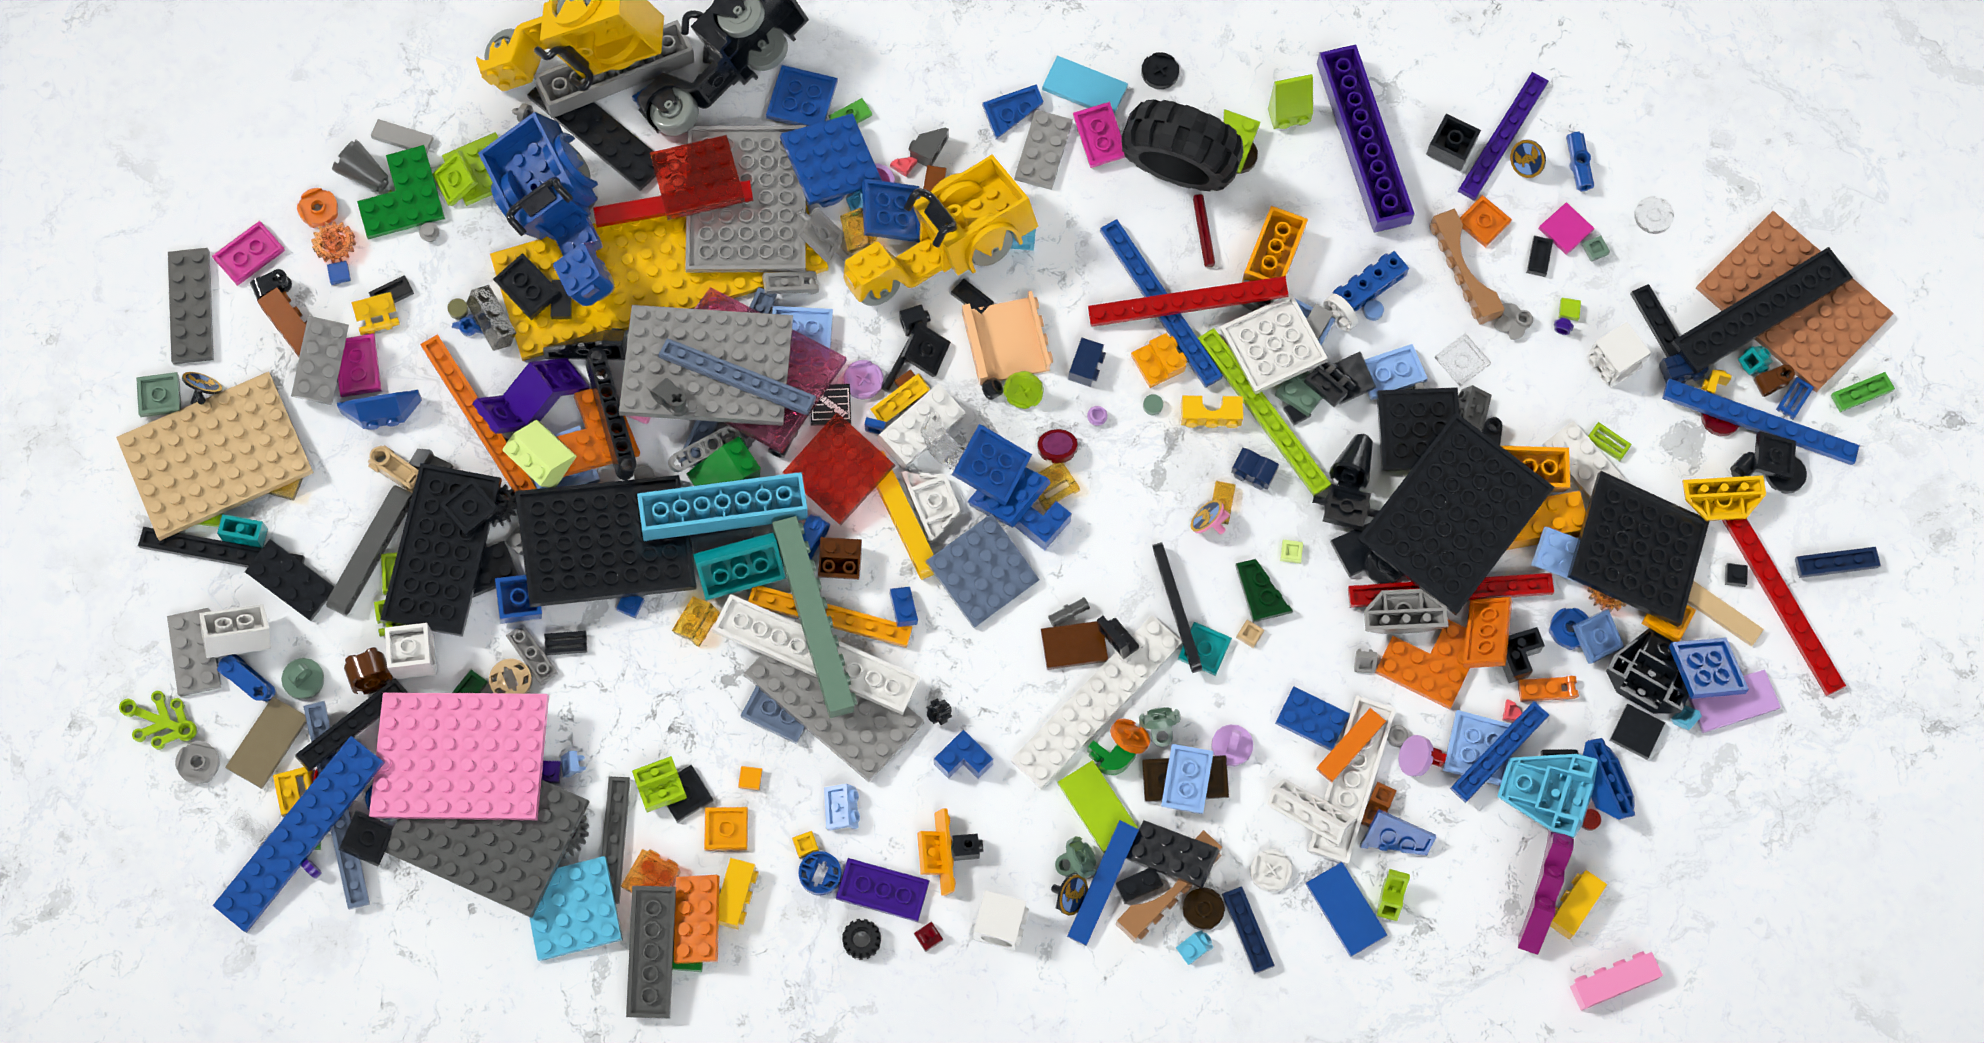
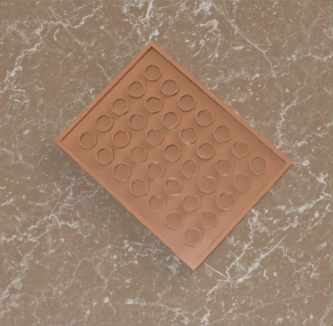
[1696,211,1894,393]

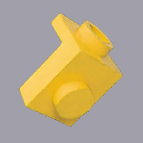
[1701,369,1732,394]

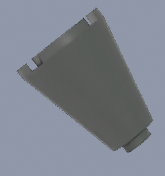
[332,139,389,192]

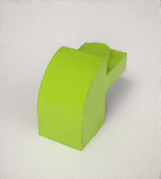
[1376,869,1410,921]

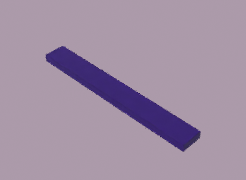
[1458,72,1549,201]

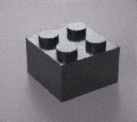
[1426,113,1481,171]

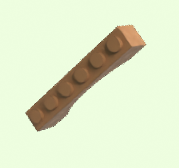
[1430,208,1505,325]
[1115,830,1222,942]

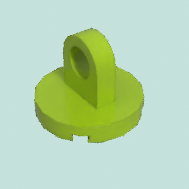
[1003,371,1044,409]

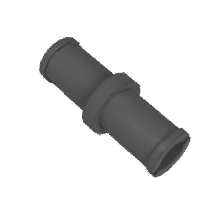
[1048,597,1090,627]

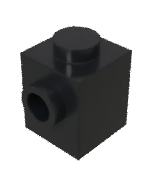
[952,833,984,861]

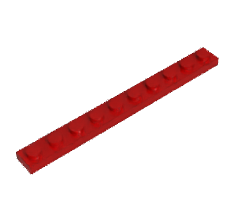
[1088,276,1289,327]
[1722,518,1846,696]
[1347,573,1554,608]

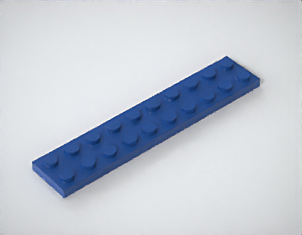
[212,736,385,933]

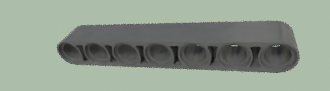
[326,485,413,616]

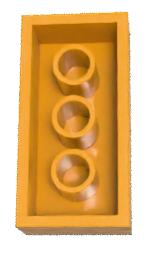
[1242,206,1308,282]
[1501,446,1570,492]
[1507,491,1586,550]

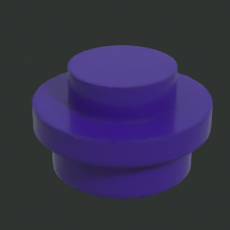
[1554,318,1574,335]

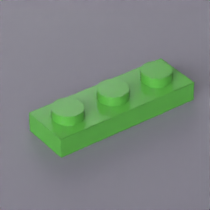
[1831,372,1895,413]

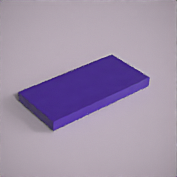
[836,858,930,922]

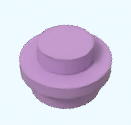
[1087,406,1108,426]

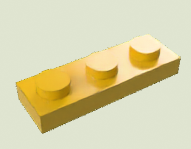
[870,373,931,423]

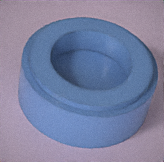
[1363,300,1384,321]

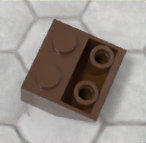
[818,537,862,580]

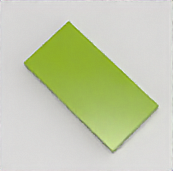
[1057,760,1138,853]

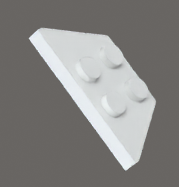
[901,471,961,543]

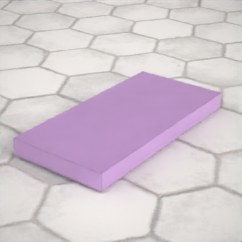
[1688,669,1781,733]

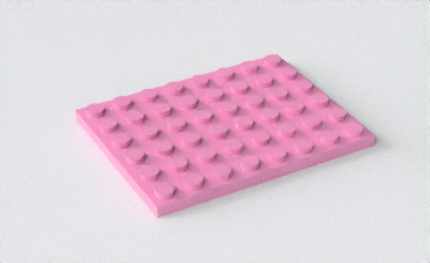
[369,693,549,820]

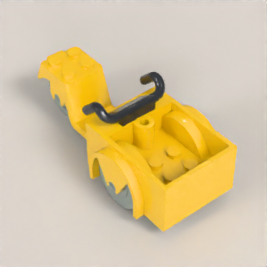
[476,0,664,91]
[843,154,1039,306]

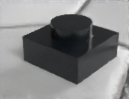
[1725,563,1748,587]

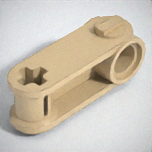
[368,445,419,493]

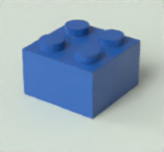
[495,575,542,624]

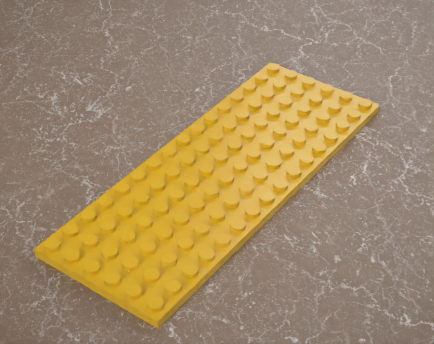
[490,204,828,361]

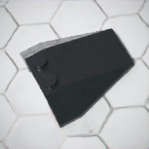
[1606,628,1689,714]

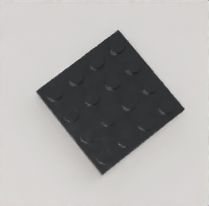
[1376,387,1460,471]

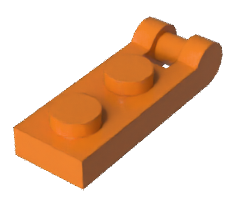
[1518,676,1579,702]

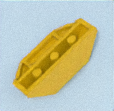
[1682,475,1767,521]

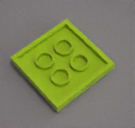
[442,132,499,206]

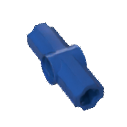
[1566,131,1594,192]

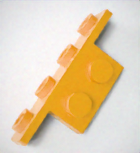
[917,808,956,896]

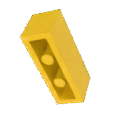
[719,858,759,930]
[1550,870,1607,939]

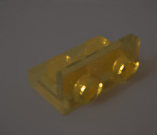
[840,207,877,253]
[672,596,720,647]

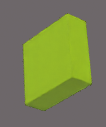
[1558,298,1581,321]

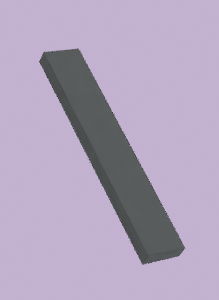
[602,776,631,904]

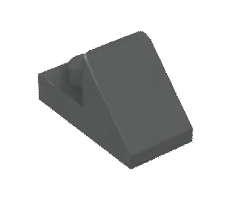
[409,449,453,470]

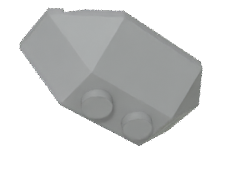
[1364,589,1448,634]

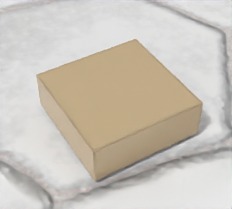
[1236,620,1265,649]

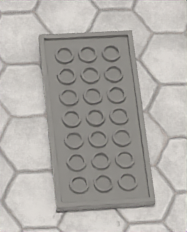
[744,618,924,783]

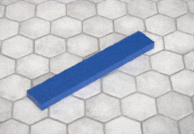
[1450,701,1549,803]
[1067,820,1139,946]

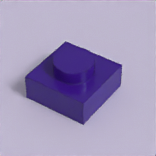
[541,761,561,784]

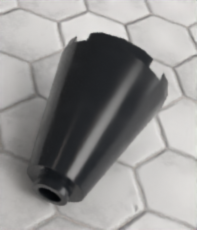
[1329,434,1373,490]

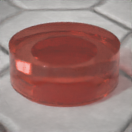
[1582,809,1601,831]

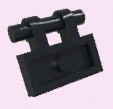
[1304,361,1357,407]

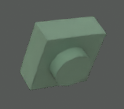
[1582,235,1610,262]

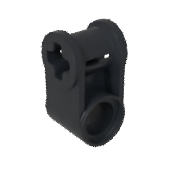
[250,269,292,300]

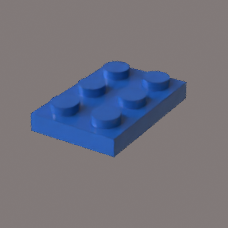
[1275,686,1350,751]

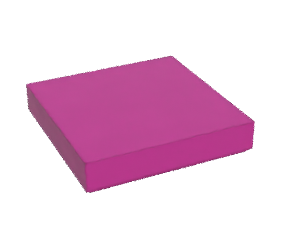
[1538,202,1595,255]

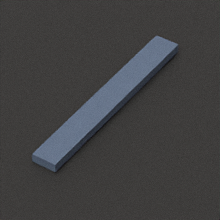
[658,338,816,416]

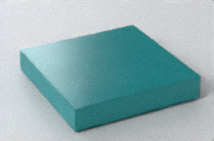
[1178,622,1232,676]

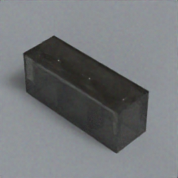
[466,285,516,351]

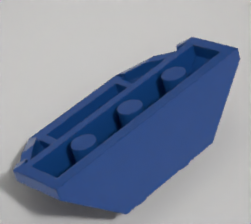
[337,389,422,430]
[1583,738,1635,820]

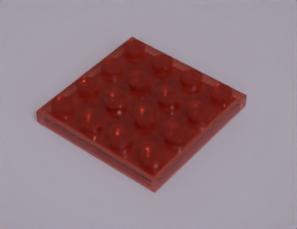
[650,135,745,220]
[782,413,896,526]

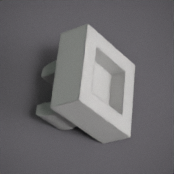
[1354,649,1378,673]

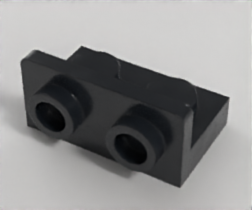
[1097,615,1139,659]

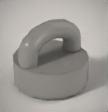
[512,103,533,122]

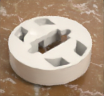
[1323,294,1358,332]

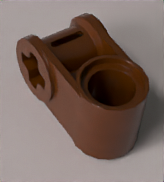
[1753,364,1795,397]

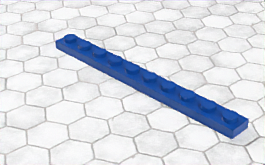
[1100,219,1223,388]
[1662,379,1860,465]

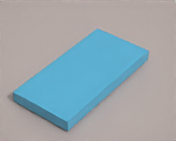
[1042,55,1128,115]

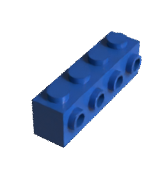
[1333,251,1409,312]

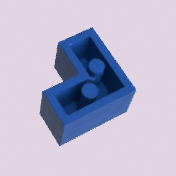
[1014,501,1072,551]
[934,730,994,779]

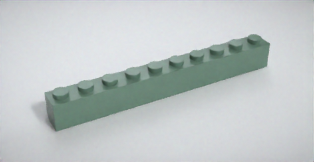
[772,516,857,718]

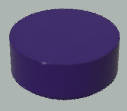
[301,858,322,879]

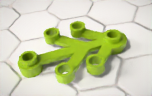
[119,691,197,750]

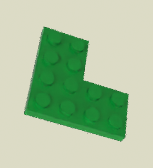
[357,145,445,240]

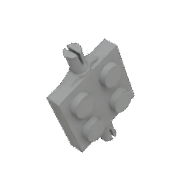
[796,207,849,262]

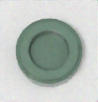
[1143,394,1163,415]

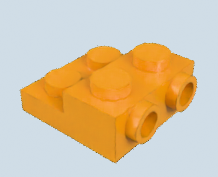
[1131,333,1187,388]

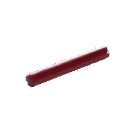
[1193,194,1215,267]

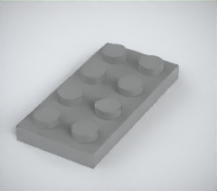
[1014,109,1073,190]
[167,608,222,697]

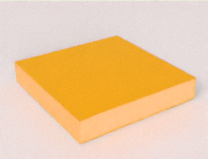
[1641,605,1696,642]
[704,807,748,851]

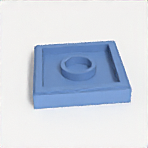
[1572,609,1624,664]

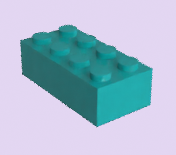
[693,533,786,600]

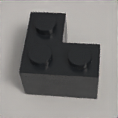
[1502,627,1545,683]

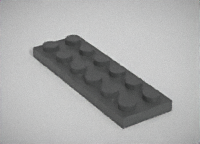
[168,248,214,364]
[626,886,676,1019]

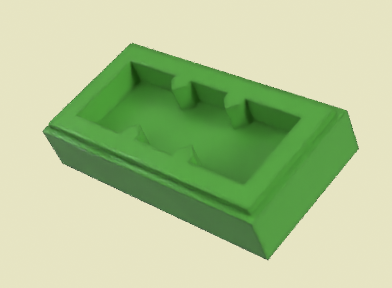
[829,98,872,124]

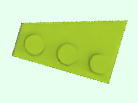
[1223,109,1261,174]

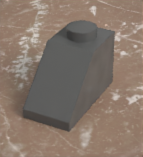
[908,127,949,167]

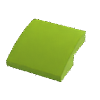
[632,756,687,813]

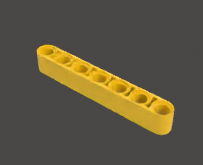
[864,451,934,580]

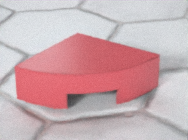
[890,157,917,177]
[1502,699,1522,723]

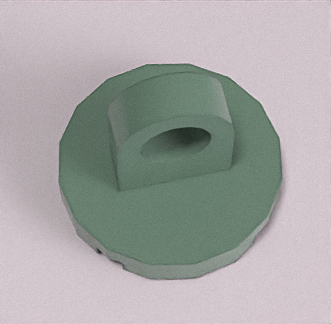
[281,658,324,700]
[1139,707,1181,747]
[1055,836,1097,878]

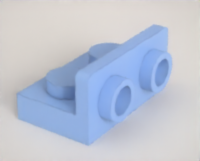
[824,784,860,830]

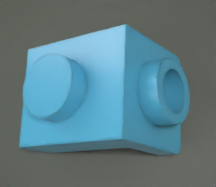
[1176,930,1214,965]

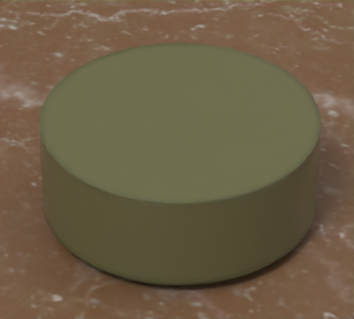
[447,298,469,319]

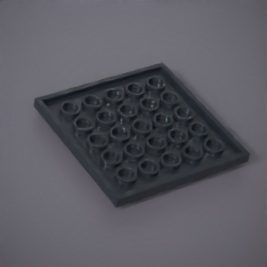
[1567,471,1710,627]

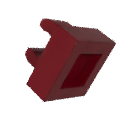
[914,921,943,952]

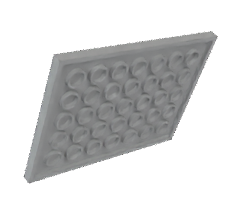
[685,125,806,273]
[619,305,793,426]

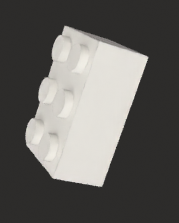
[199,604,271,658]

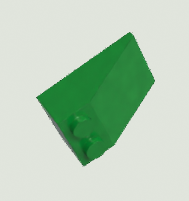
[686,437,761,486]

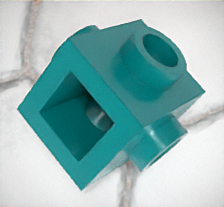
[1738,346,1774,375]

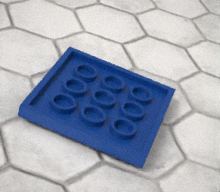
[780,113,882,205]

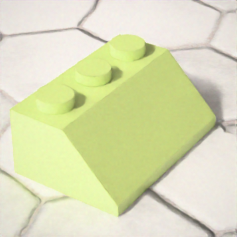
[502,420,577,488]

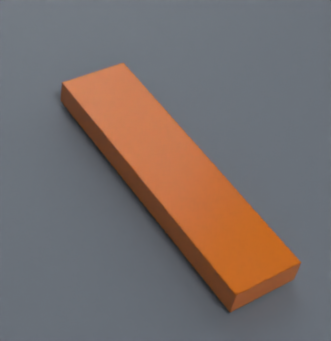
[1316,708,1386,783]

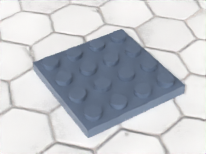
[925,513,1040,628]

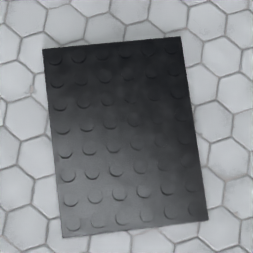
[1357,413,1555,615]
[515,475,697,607]

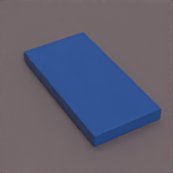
[1305,862,1387,957]

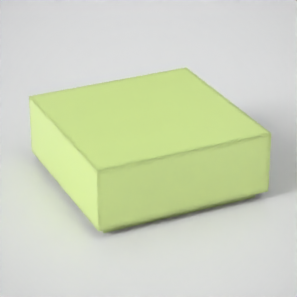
[1280,540,1303,563]

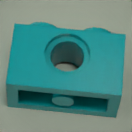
[217,514,268,548]

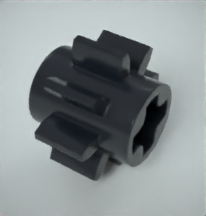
[926,698,952,725]

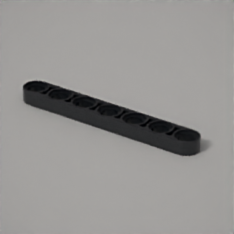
[1152,542,1203,674]

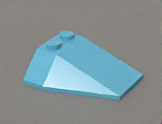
[1497,754,1598,838]

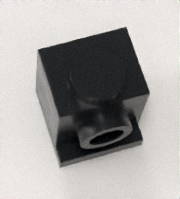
[899,304,931,336]

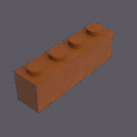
[257,288,307,357]

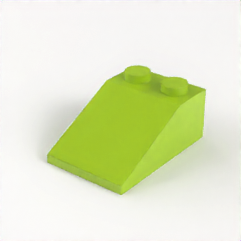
[1268,74,1313,129]

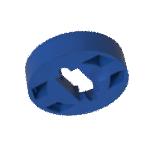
[798,851,841,896]

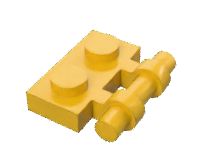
[351,292,400,335]

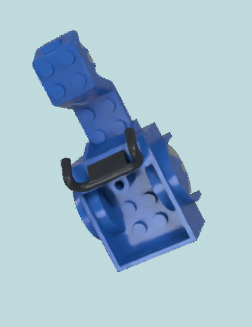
[478,112,614,306]

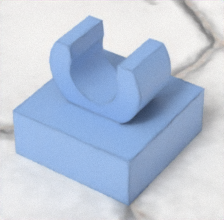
[560,751,586,777]

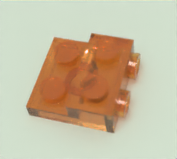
[621,849,681,893]

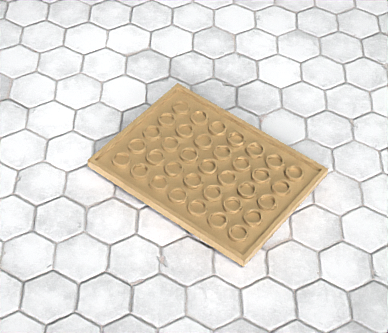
[116,371,314,541]

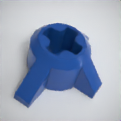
[452,314,486,336]

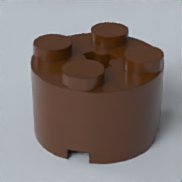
[344,647,393,695]

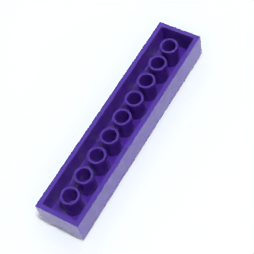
[1316,44,1415,233]

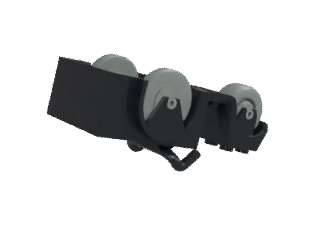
[637,0,809,136]

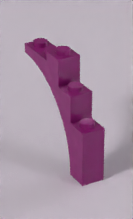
[1518,830,1574,955]

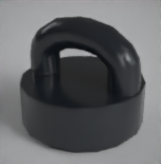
[982,377,1003,400]

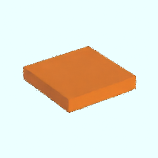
[1460,195,1512,248]

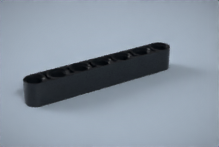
[585,347,637,480]

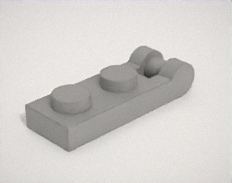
[762,271,819,294]

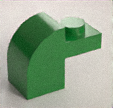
[1087,740,1136,775]

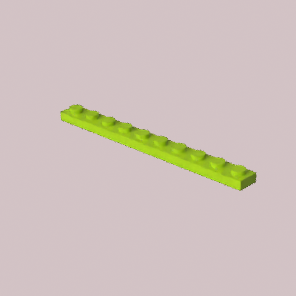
[1198,328,1331,497]

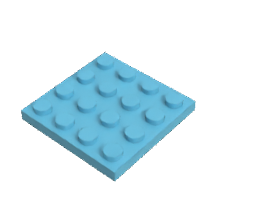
[529,856,623,961]

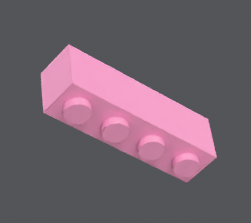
[1570,951,1663,1011]

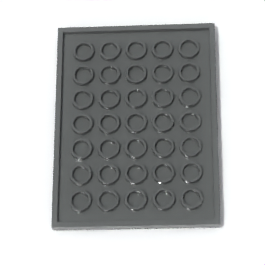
[385,780,590,918]

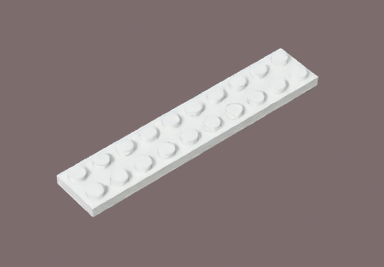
[712,594,920,715]
[1011,615,1182,789]

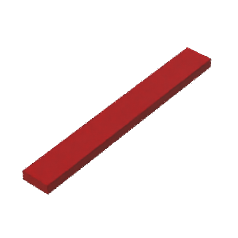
[593,180,754,228]

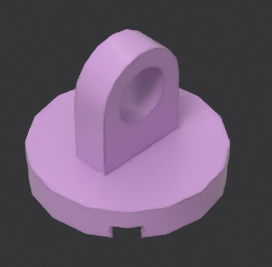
[1211,724,1253,767]

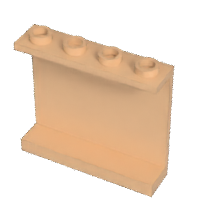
[962,291,1053,385]

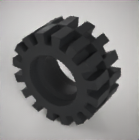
[842,919,881,960]

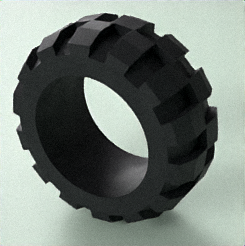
[1121,99,1244,192]

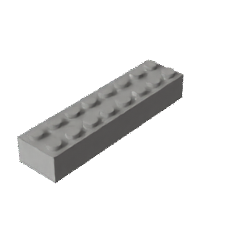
[534,20,695,118]

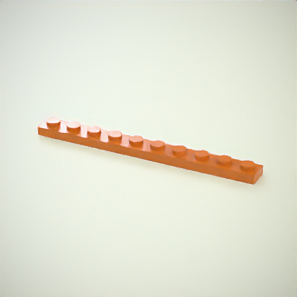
[420,334,536,493]

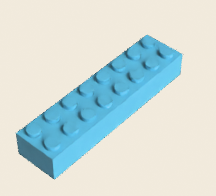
[637,472,808,541]

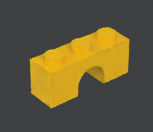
[1181,395,1243,428]

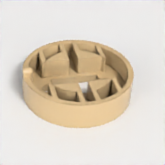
[489,658,532,694]

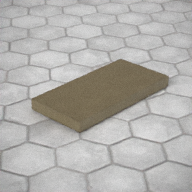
[225,697,307,789]

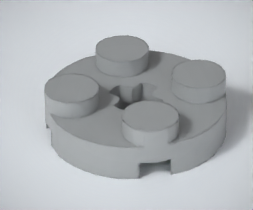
[175,741,220,784]

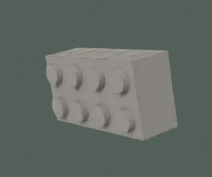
[291,316,349,405]

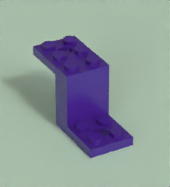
[472,358,590,434]

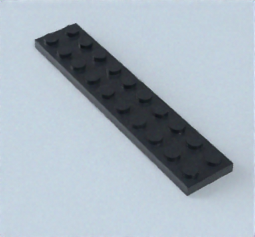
[1672,247,1853,375]

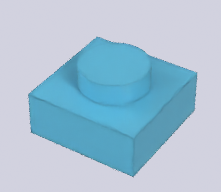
[1671,705,1702,731]

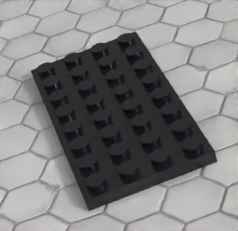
[380,463,502,637]

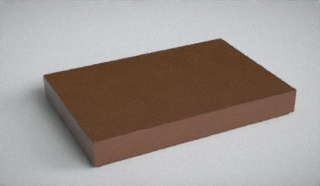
[1041,621,1108,670]

